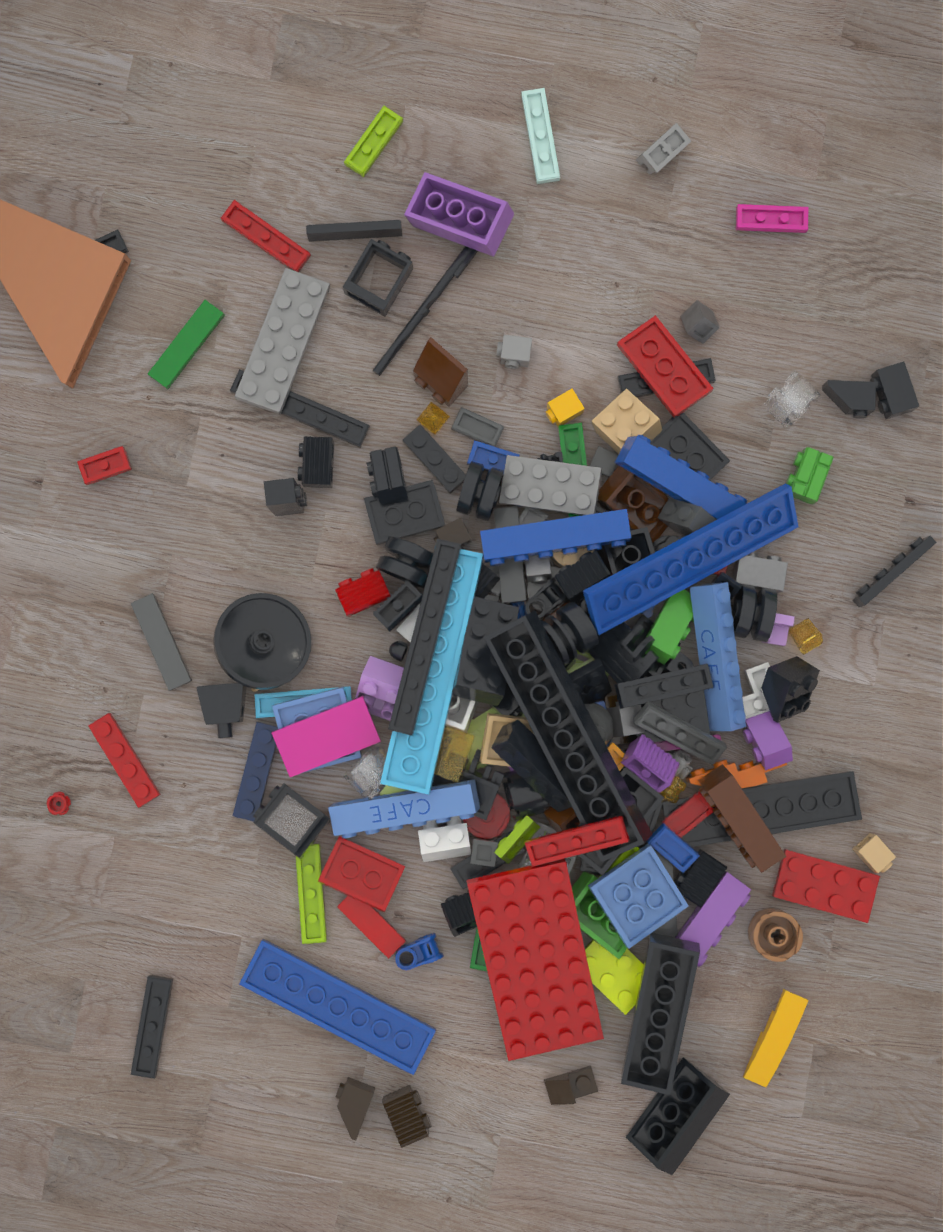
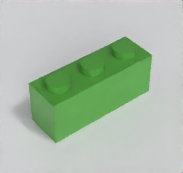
[645,590,694,665]

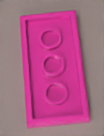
[272,696,381,777]

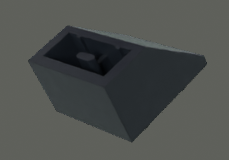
[761,656,820,723]

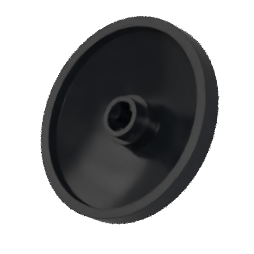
[213,593,311,690]

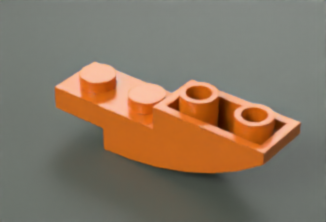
[686,759,787,788]

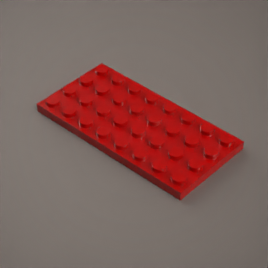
[467,859,604,1061]

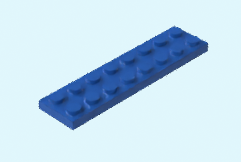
[239,939,436,1075]

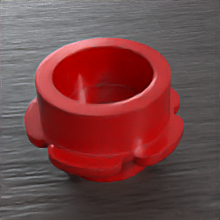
[47,792,71,815]

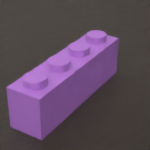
[675,871,751,967]

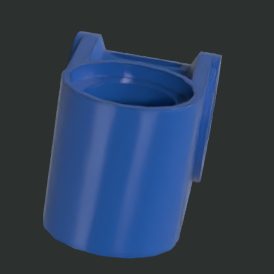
[395,933,444,970]

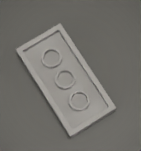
[499,455,603,515]

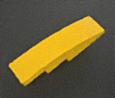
[743,989,809,1087]

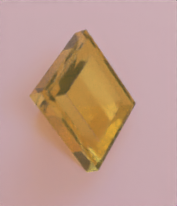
[417,402,450,435]

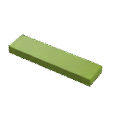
[296,843,327,944]

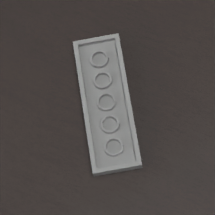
[235,268,330,415]

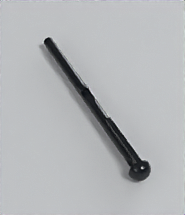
[372,246,478,376]

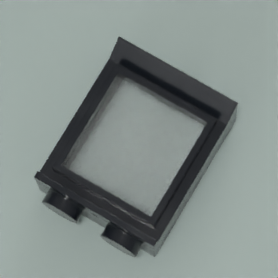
[253,783,331,860]

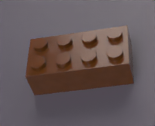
[698,764,787,873]

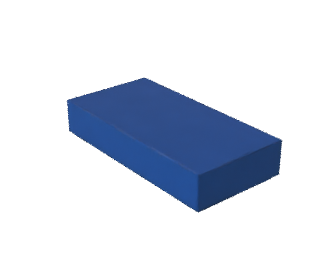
[647,823,700,873]

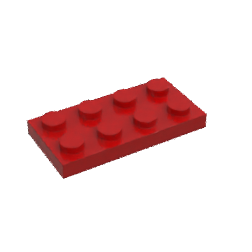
[617,315,714,418]
[772,849,880,923]

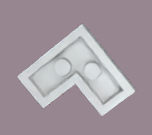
[742,662,770,719]

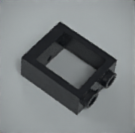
[342,239,413,317]

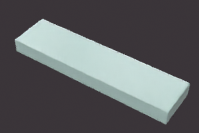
[521,88,560,184]

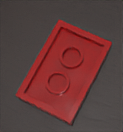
[318,836,405,912]

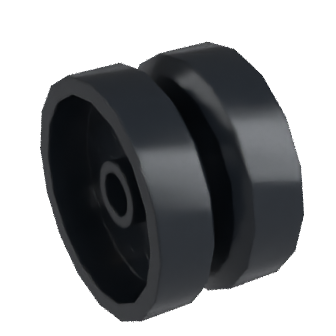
[456,461,504,522]
[376,536,434,588]
[732,584,778,642]

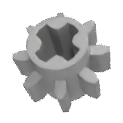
[668,749,693,779]

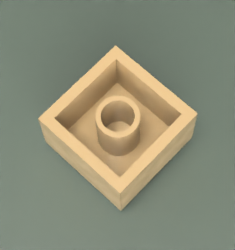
[592,388,662,454]

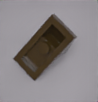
[544,1065,598,1105]

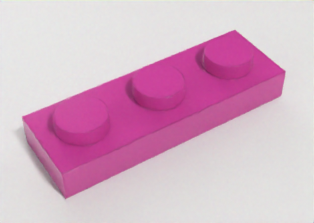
[736,204,809,233]

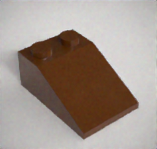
[413,337,468,407]
[597,466,669,544]

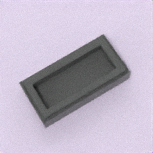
[451,407,504,447]

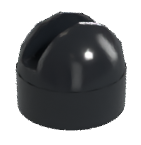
[389,641,409,662]

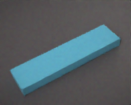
[254,686,352,718]

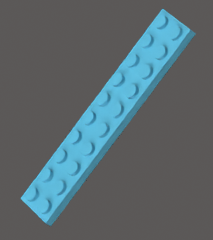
[380,545,484,795]

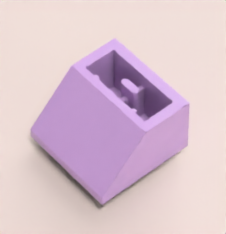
[355,656,404,721]

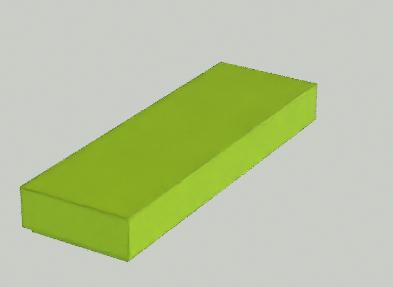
[344,106,403,177]

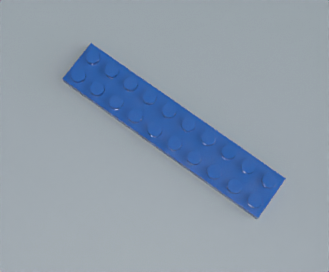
[583,483,799,635]

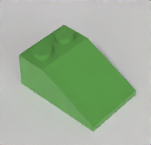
[572,871,627,959]

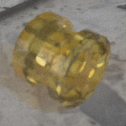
[659,776,687,804]

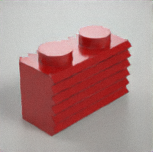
[335,568,391,617]

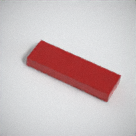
[337,896,406,959]

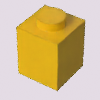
[545,388,585,426]

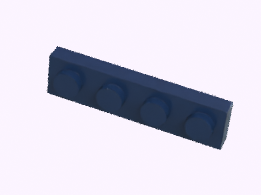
[232,722,278,822]

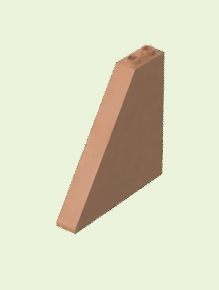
[0,199,131,389]

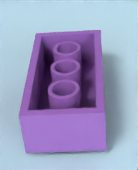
[404,172,514,257]

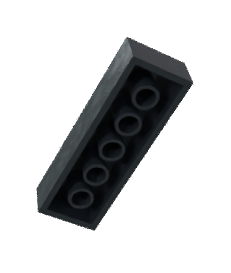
[621,933,700,1095]

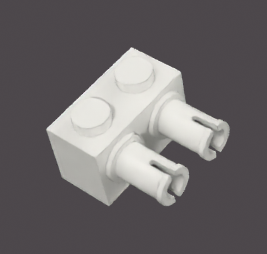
[418,816,472,862]

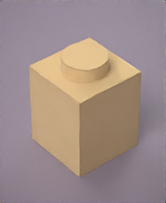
[852,833,896,873]

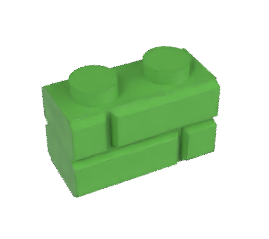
[786,447,834,504]

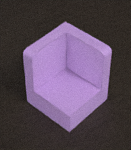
[761,613,795,646]

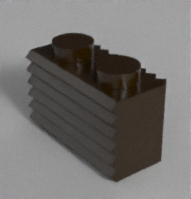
[382,1085,432,1148]

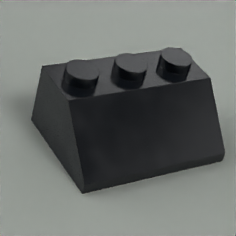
[597,527,655,575]

